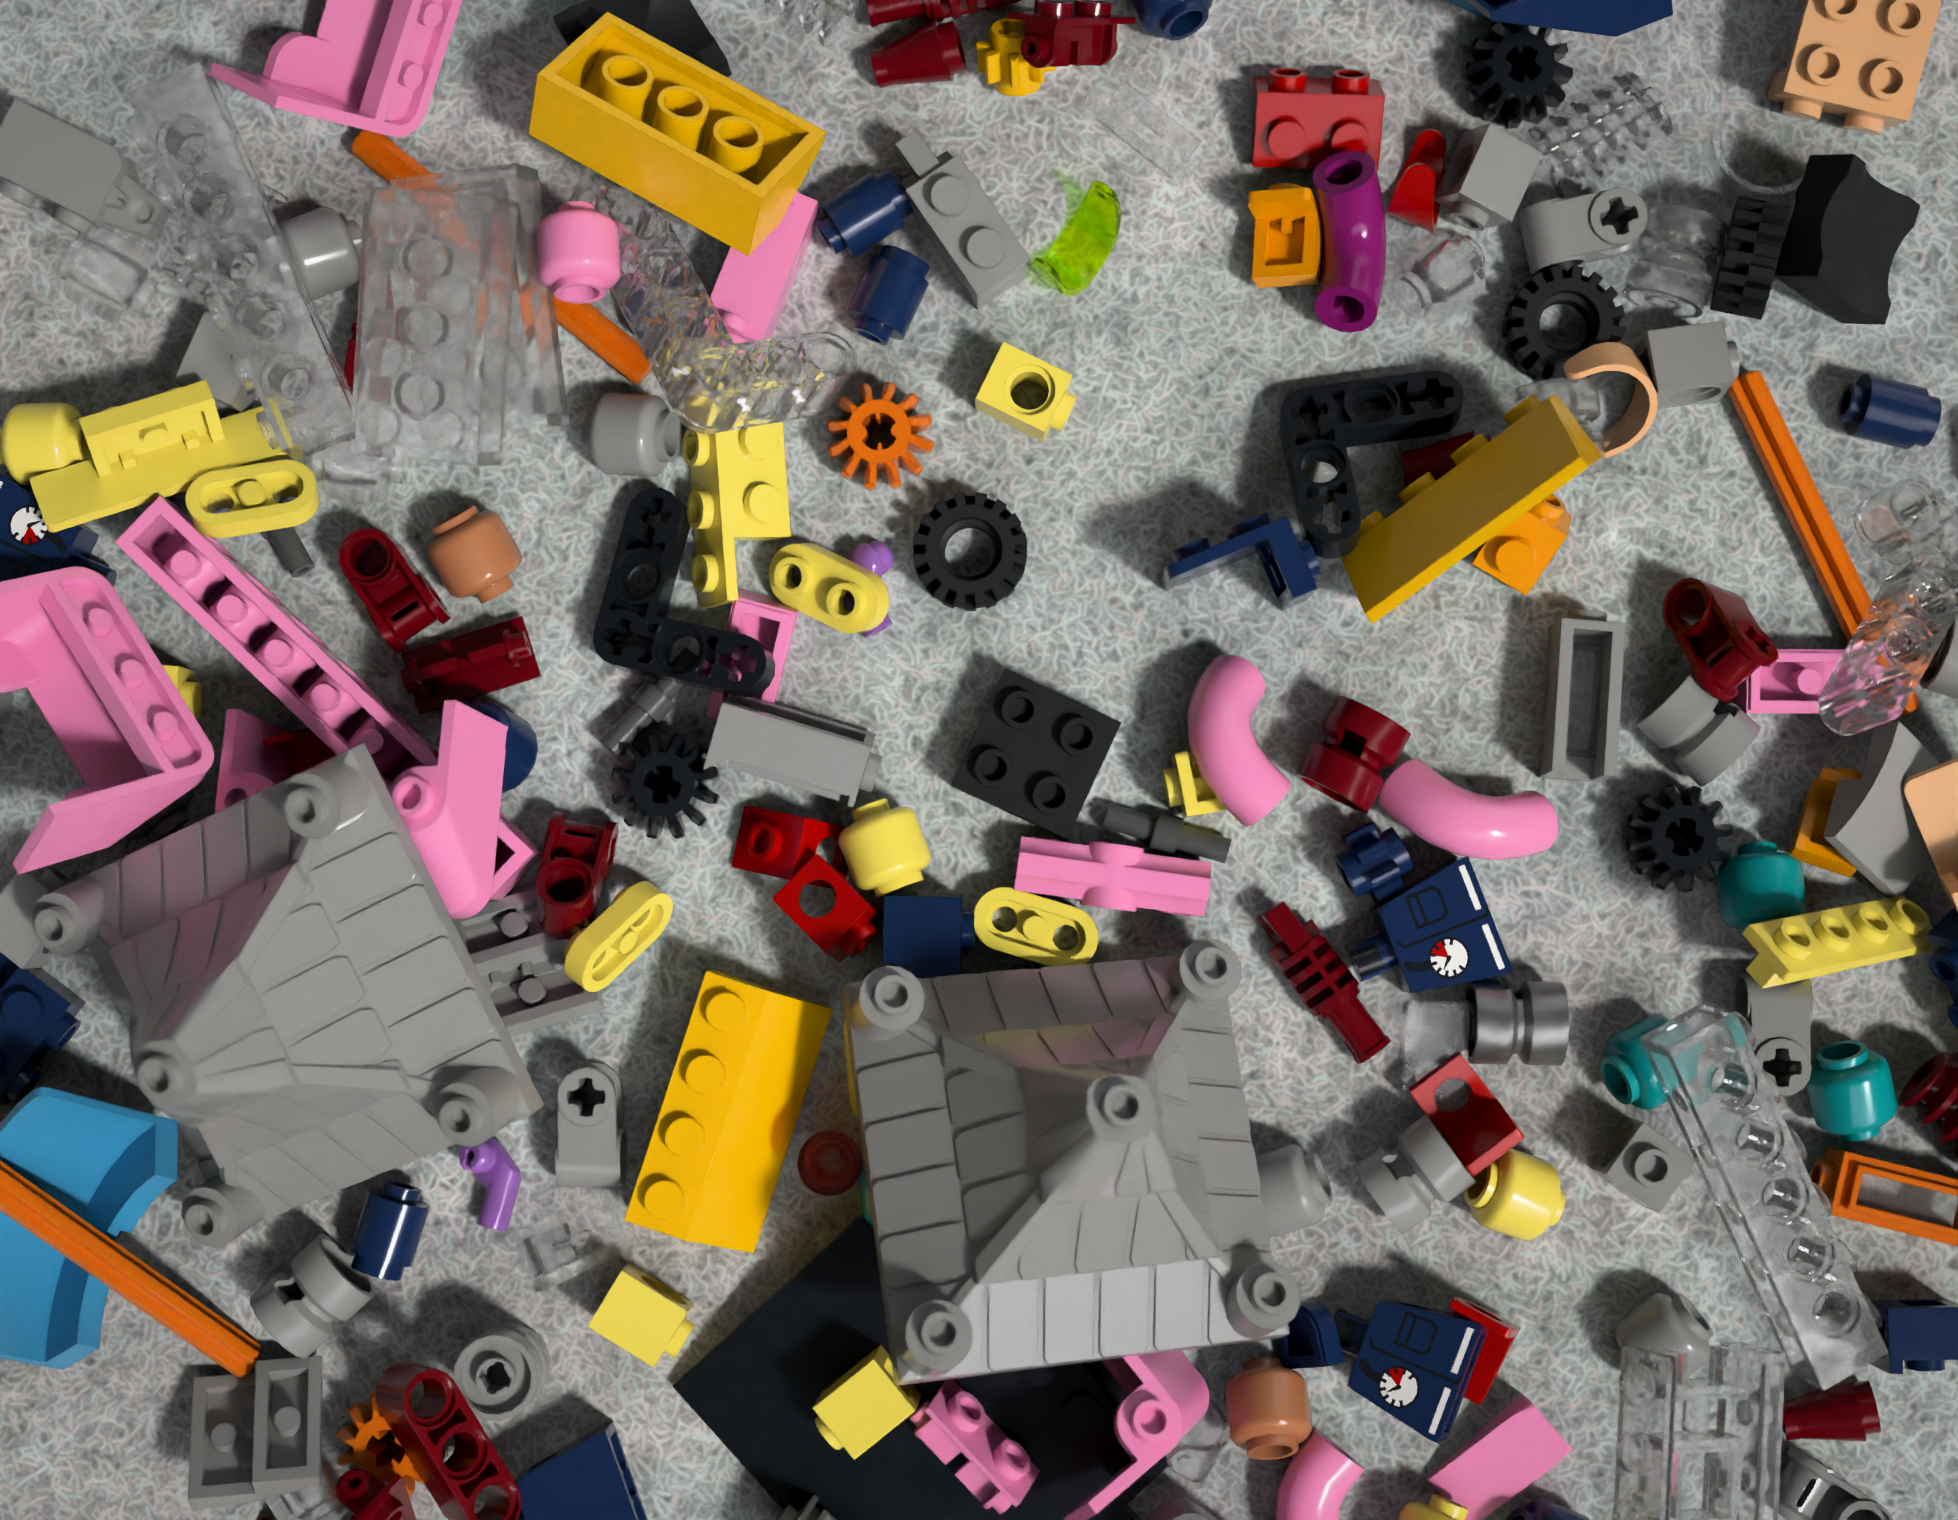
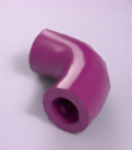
[1313,150,1387,333]

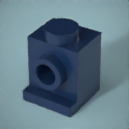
[1868,1299,1958,1374]

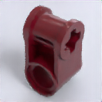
[339,529,452,654]
[1662,578,1779,702]
[536,811,619,940]

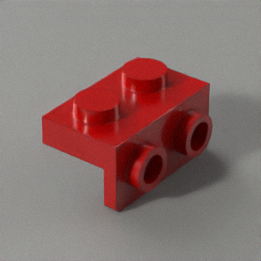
[1251,67,1385,170]

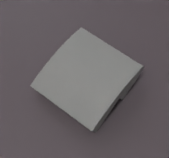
[1823,721,1941,898]
[452,888,605,1038]
[188,1355,323,1510]

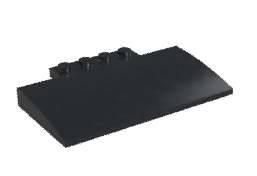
[672,1213,1171,1520]

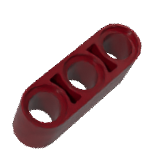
[376,1361,522,1520]

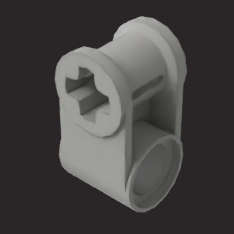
[1517,188,1648,276]
[1735,973,1813,1097]
[555,1062,627,1187]
[1758,1445,1893,1520]

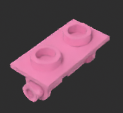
[909,1379,1040,1514]

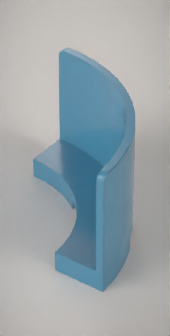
[0,1087,178,1370]

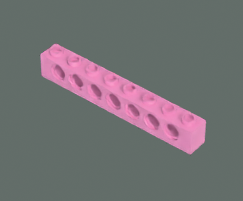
[115,496,543,900]

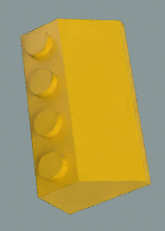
[528,12,826,256]
[1340,393,1603,624]
[624,969,833,1253]

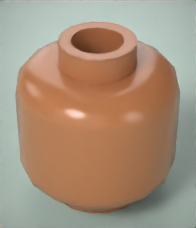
[426,504,522,604]
[1223,1357,1312,1460]

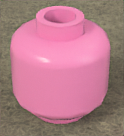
[535,201,622,304]

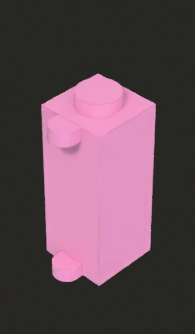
[701,191,821,356]

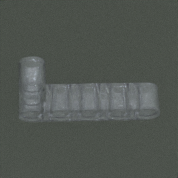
[569,165,858,434]

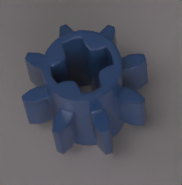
[1334,822,1414,903]

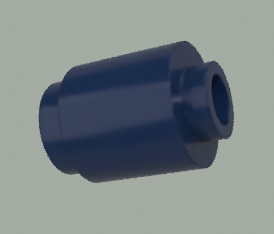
[815,169,914,259]
[846,245,930,345]
[1837,374,1942,449]
[349,1180,430,1281]

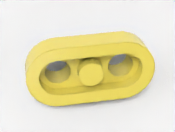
[185,459,320,538]
[769,543,889,634]
[564,881,673,992]
[974,887,1098,967]

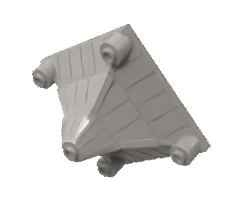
[32,743,544,1248]
[841,938,1300,1386]

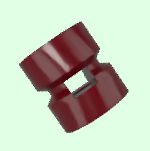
[1295,695,1411,814]

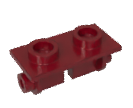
[1008,0,1136,68]
[400,616,542,715]
[336,1468,417,1520]

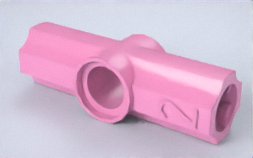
[1014,836,1211,917]

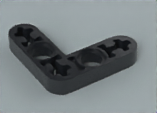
[1280,371,1463,559]
[593,488,775,697]

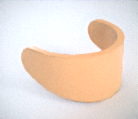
[1563,342,1658,459]

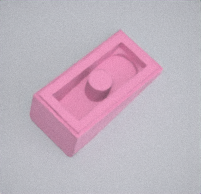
[706,589,800,720]
[1731,649,1871,714]
[1426,1393,1573,1520]

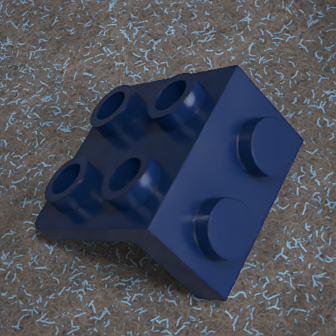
[1160,513,1322,611]

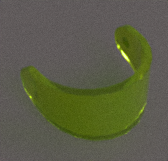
[1029,180,1121,296]

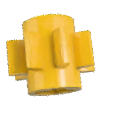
[976,17,1056,96]

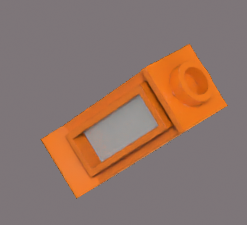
[1808,1146,1958,1246]

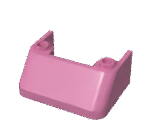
[209,0,462,138]
[0,566,214,875]
[215,700,508,919]
[1063,1350,1209,1520]

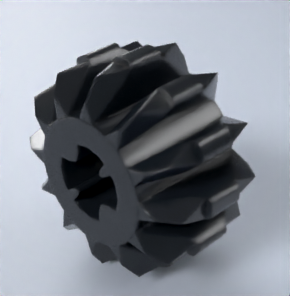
[1462,22,1573,129]
[612,732,720,839]
[1620,784,1734,892]

